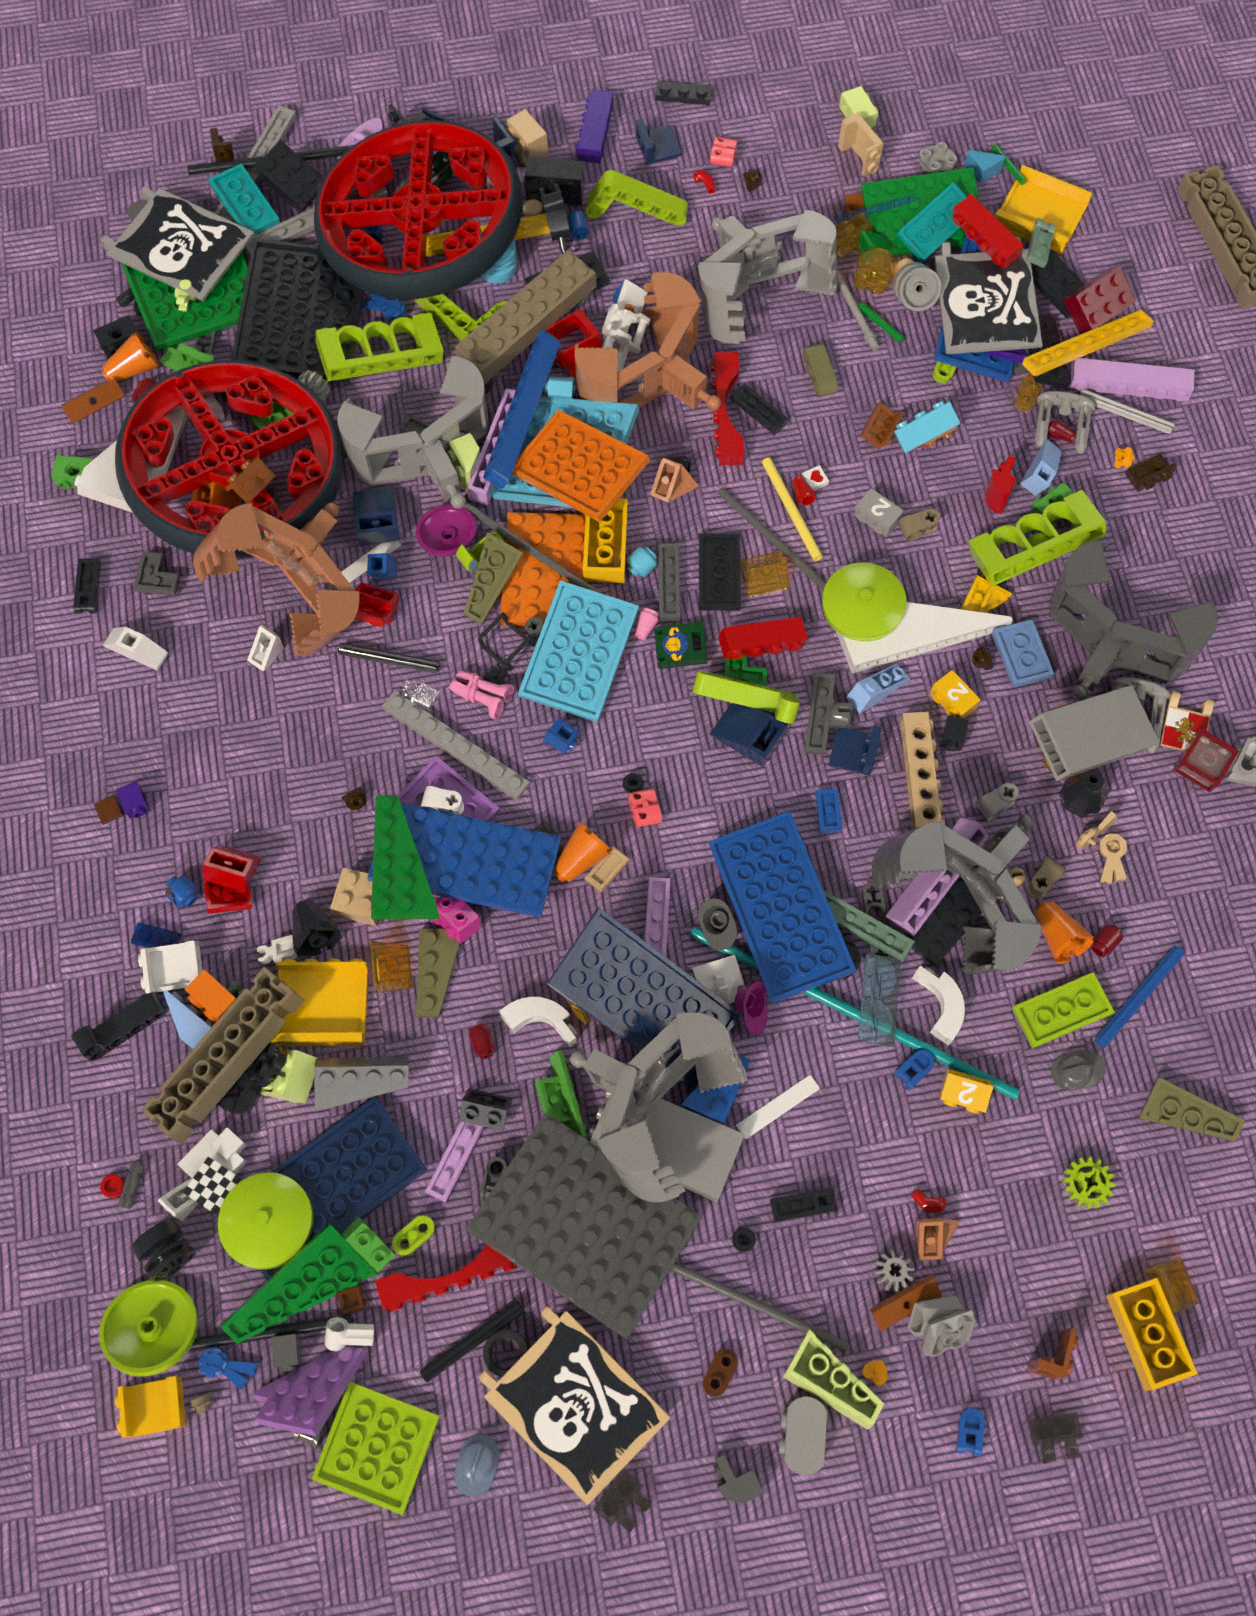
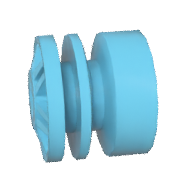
[481,239,517,284]

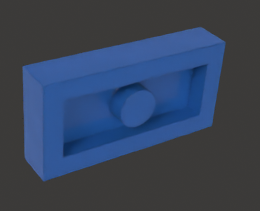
[815,789,842,834]

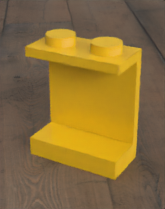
[115,1376,186,1438]

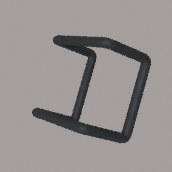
[478,612,535,671]

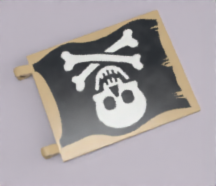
[479,1306,670,1506]

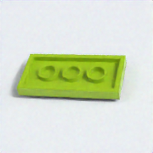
[1012,972,1115,1049]

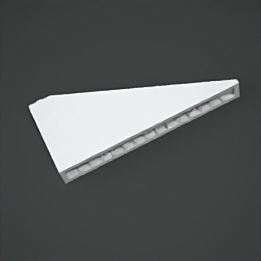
[75,405,188,513]
[836,602,1013,674]

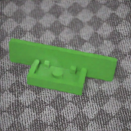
[160,343,225,392]
[535,1050,586,1138]

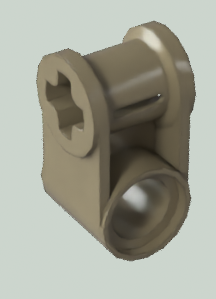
[898,508,940,541]
[1027,856,1066,899]

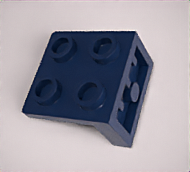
[492,116,517,166]
[635,119,681,165]
[829,726,882,776]

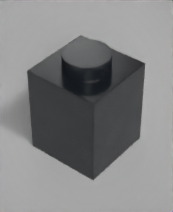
[940,715,969,752]

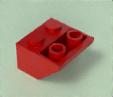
[203,845,261,892]

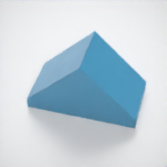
[964,150,1005,183]

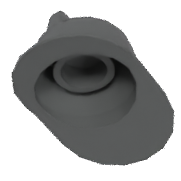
[698,898,737,950]
[1051,1050,1106,1091]

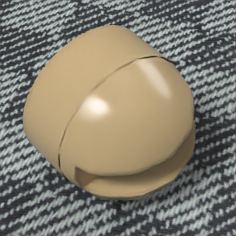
[1009,868,1026,887]

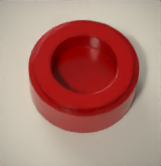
[100,1174,125,1199]

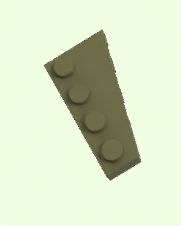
[464,532,523,625]
[416,929,460,1018]
[1138,1077,1245,1141]

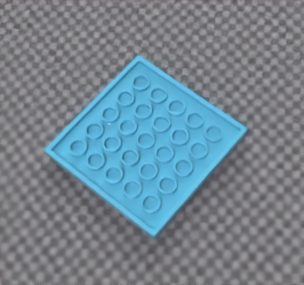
[491,396,639,508]

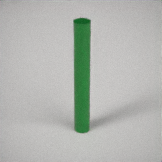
[991,144,1027,185]
[858,302,905,344]

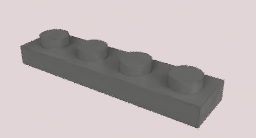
[658,543,680,621]

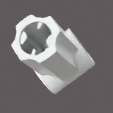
[324,1317,374,1351]

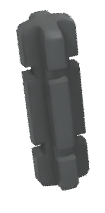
[119,1162,144,1209]

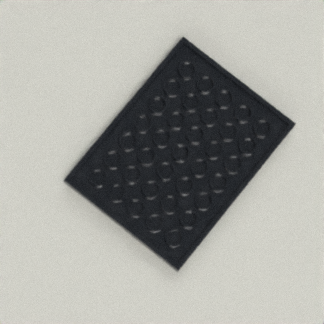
[231,238,364,383]

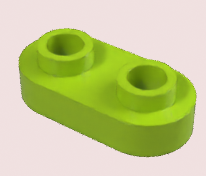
[933,361,956,384]
[392,1215,435,1256]

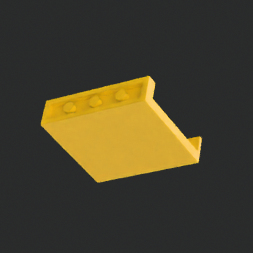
[995,165,1092,256]
[270,958,369,1047]

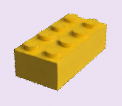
[583,498,628,583]
[1106,1278,1198,1391]

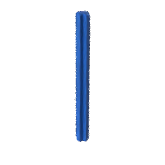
[1094,946,1185,1048]

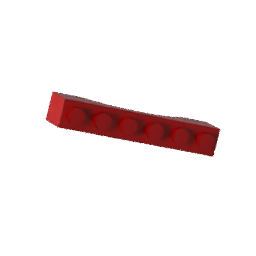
[711,352,744,466]
[375,1245,518,1313]

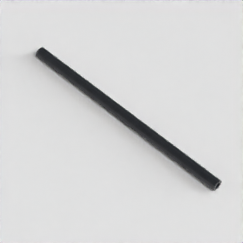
[187,145,354,175]
[189,1314,354,1351]

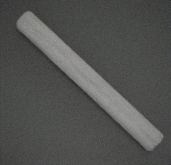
[1080,389,1175,434]

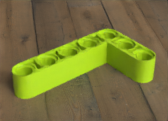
[585,170,688,226]
[415,294,507,341]
[692,671,800,724]

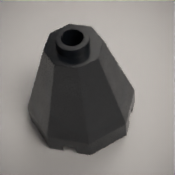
[1059,770,1108,818]
[292,900,342,956]

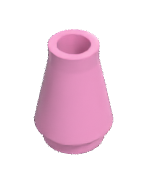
[634,608,659,641]

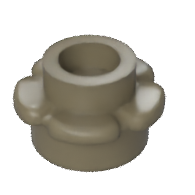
[190,1393,214,1414]

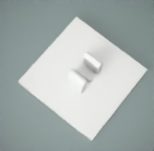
[692,955,744,1004]

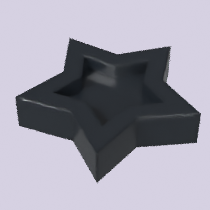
[483,666,507,685]

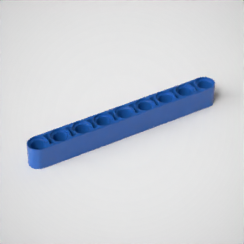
[483,330,560,489]

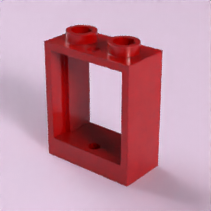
[545,309,602,369]

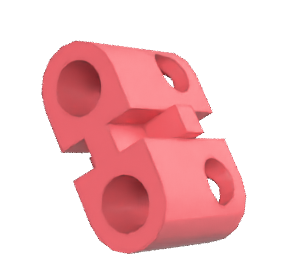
[710,137,738,167]
[628,788,662,828]

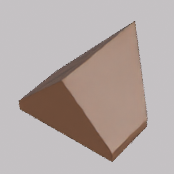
[650,457,699,502]
[914,1218,960,1261]

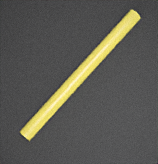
[762,457,823,561]

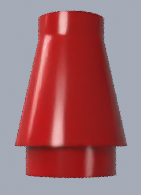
[792,475,816,506]

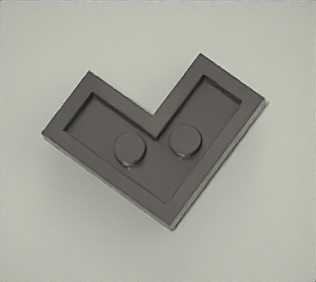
[133,551,180,596]

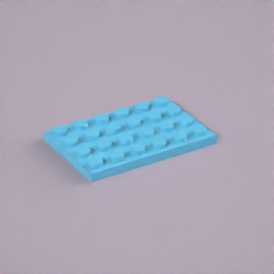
[518,580,639,722]

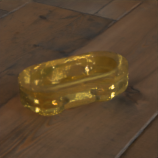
[1015,375,1041,412]

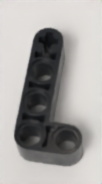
[71,992,167,1061]

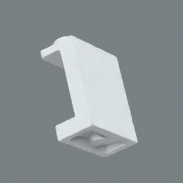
[138,941,203,993]

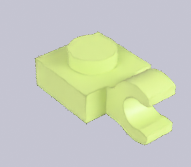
[174,279,196,311]

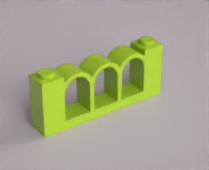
[316,313,444,381]
[968,490,1107,586]

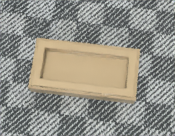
[585,846,630,893]

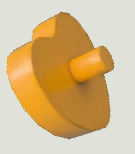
[862,1360,888,1386]

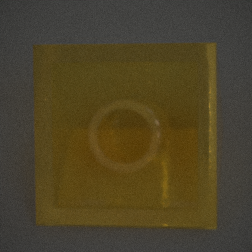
[740,551,790,597]
[370,941,412,993]
[1146,1257,1200,1314]

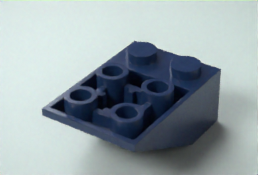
[353,486,400,546]
[710,703,788,768]

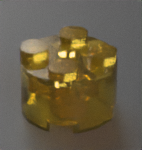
[854,248,896,295]

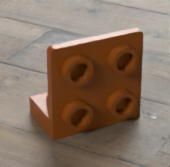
[1026,1328,1078,1380]

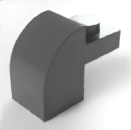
[713,1454,764,1503]

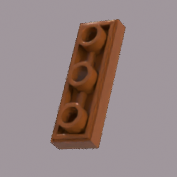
[61,377,125,424]
[870,1274,942,1331]

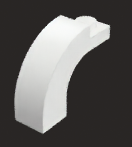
[912,966,965,1046]
[499,997,577,1048]

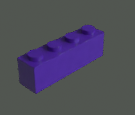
[576,89,613,164]

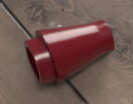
[1048,419,1076,444]

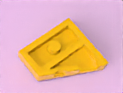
[960,575,1012,613]

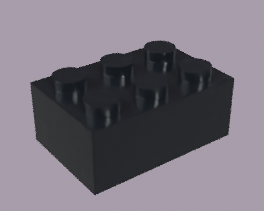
[255,139,324,214]
[524,157,585,206]

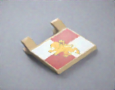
[1160,691,1214,751]

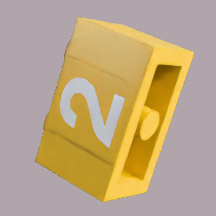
[930,670,981,719]
[939,1068,993,1114]

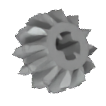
[297,370,331,402]
[873,1250,915,1292]

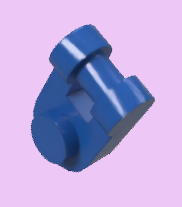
[894,1050,935,1091]
[955,1408,985,1457]

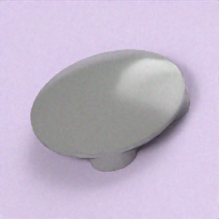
[919,142,957,173]

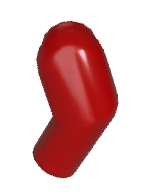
[693,169,716,194]
[911,1188,947,1213]

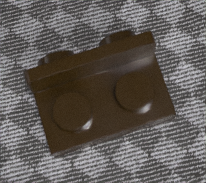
[210,128,235,173]
[1125,453,1177,492]

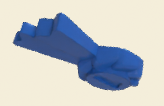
[362,294,407,320]
[198,1346,258,1390]

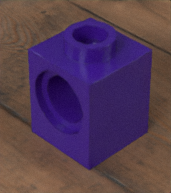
[116,781,151,819]

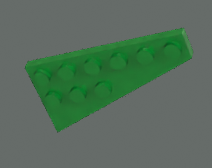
[371,795,440,920]
[220,1223,378,1344]

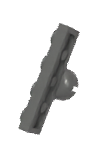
[804,673,853,755]

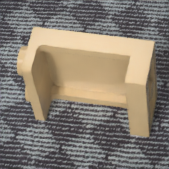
[838,112,884,177]

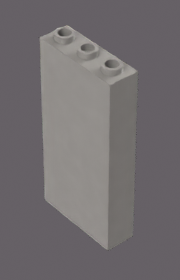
[1029,685,1160,781]
[587,1091,745,1203]

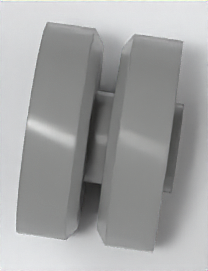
[892,262,942,311]

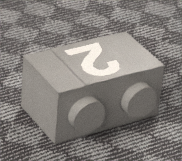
[854,488,904,538]

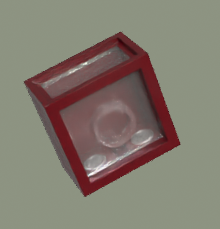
[1172,728,1239,792]

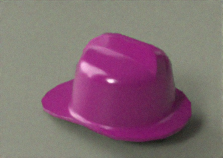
[734,981,768,1035]

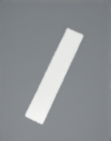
[328,541,401,586]
[736,1075,820,1139]

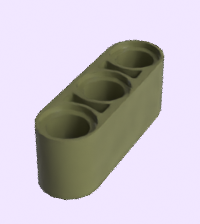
[803,343,838,397]

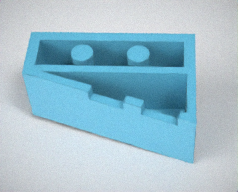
[893,400,961,453]

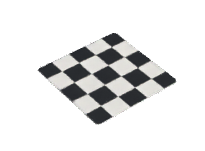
[183,1157,241,1214]

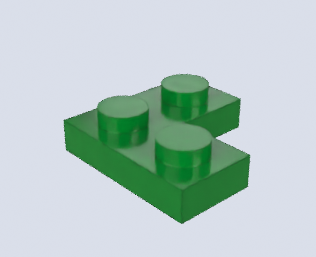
[724,656,767,686]

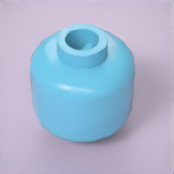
[627,546,657,577]

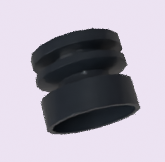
[131,1218,196,1282]

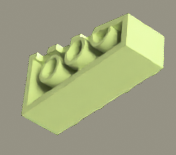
[783,1329,884,1430]

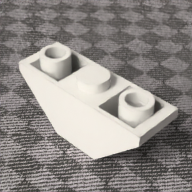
[103,627,168,671]

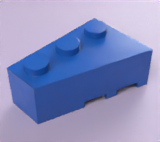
[681,1055,750,1125]

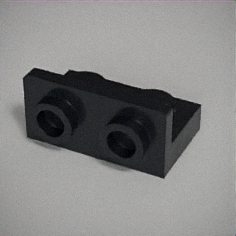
[459,1088,513,1131]

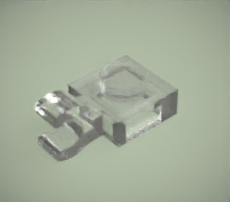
[401,679,440,711]

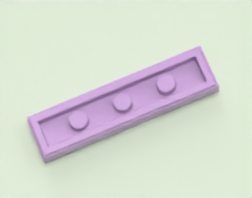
[645,877,671,957]
[425,1121,484,1203]

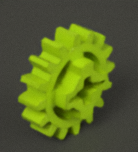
[1062,1157,1115,1209]

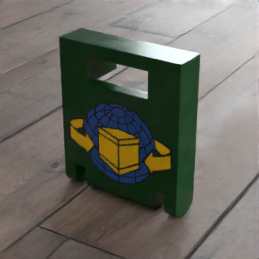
[654,621,708,669]

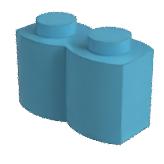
[545,376,576,399]

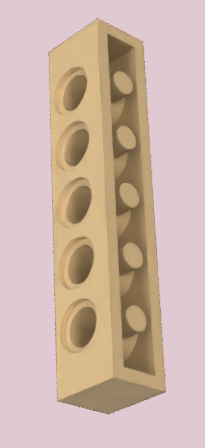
[900,712,945,829]

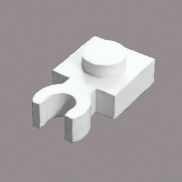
[257,935,297,965]

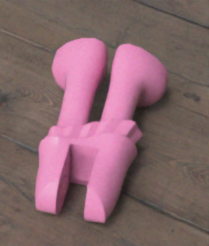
[449,670,514,720]

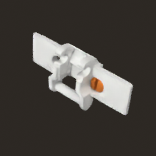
[602,279,650,372]

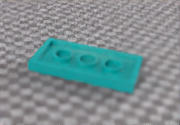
[208,163,280,236]
[896,182,967,263]

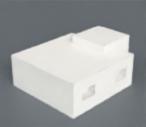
[178,1128,247,1178]

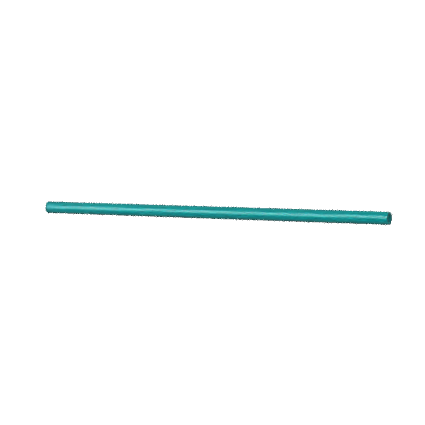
[689,926,1021,1100]

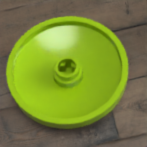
[822,562,906,642]
[218,1173,314,1270]
[99,1280,198,1376]

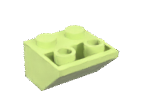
[447,433,480,496]
[260,1050,316,1103]

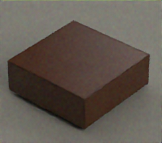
[94,795,123,825]
[337,1285,367,1316]

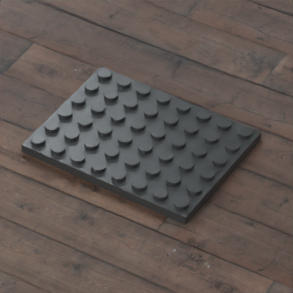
[466,1112,702,1339]

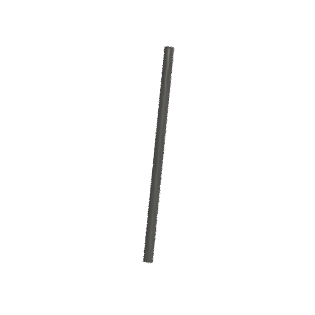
[718,488,826,591]
[463,501,602,594]
[670,1262,849,1351]

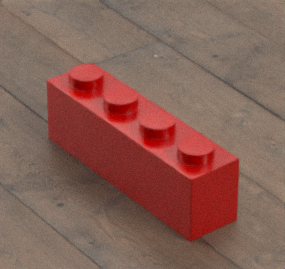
[952,194,1023,270]
[718,617,808,660]

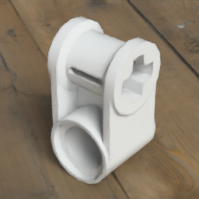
[421,786,465,815]

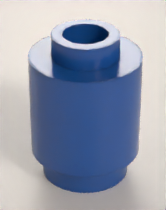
[567,210,589,240]

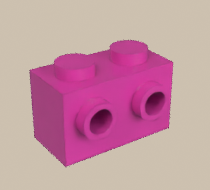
[432,896,481,944]

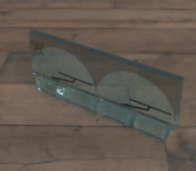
[858,955,901,1047]

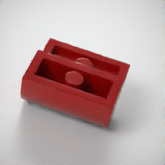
[985,456,1016,515]
[354,582,400,627]

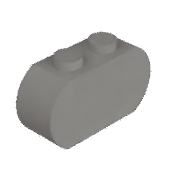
[779,1397,827,1475]

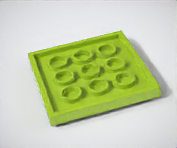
[311,1382,440,1515]

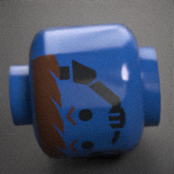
[165,875,199,908]

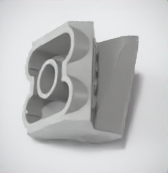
[1224,736,1256,787]
[908,1295,976,1357]

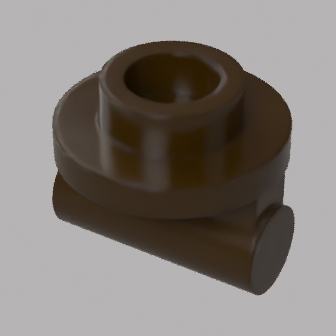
[743,168,763,192]
[972,647,993,670]
[341,787,366,810]

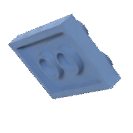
[992,619,1054,688]

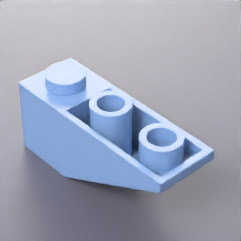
[1020,439,1062,496]
[846,664,910,713]
[163,990,214,1049]

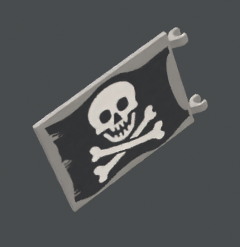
[100,186,255,301]
[935,237,1042,354]

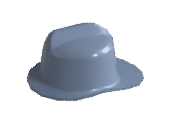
[454,1435,500,1497]

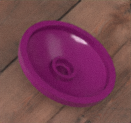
[416,504,477,557]

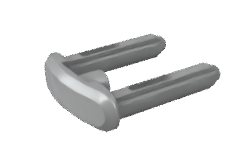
[1034,391,1095,454]
[1109,677,1171,753]

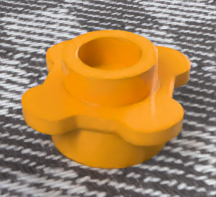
[1114,447,1134,468]

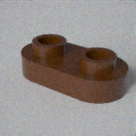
[703,1349,738,1397]

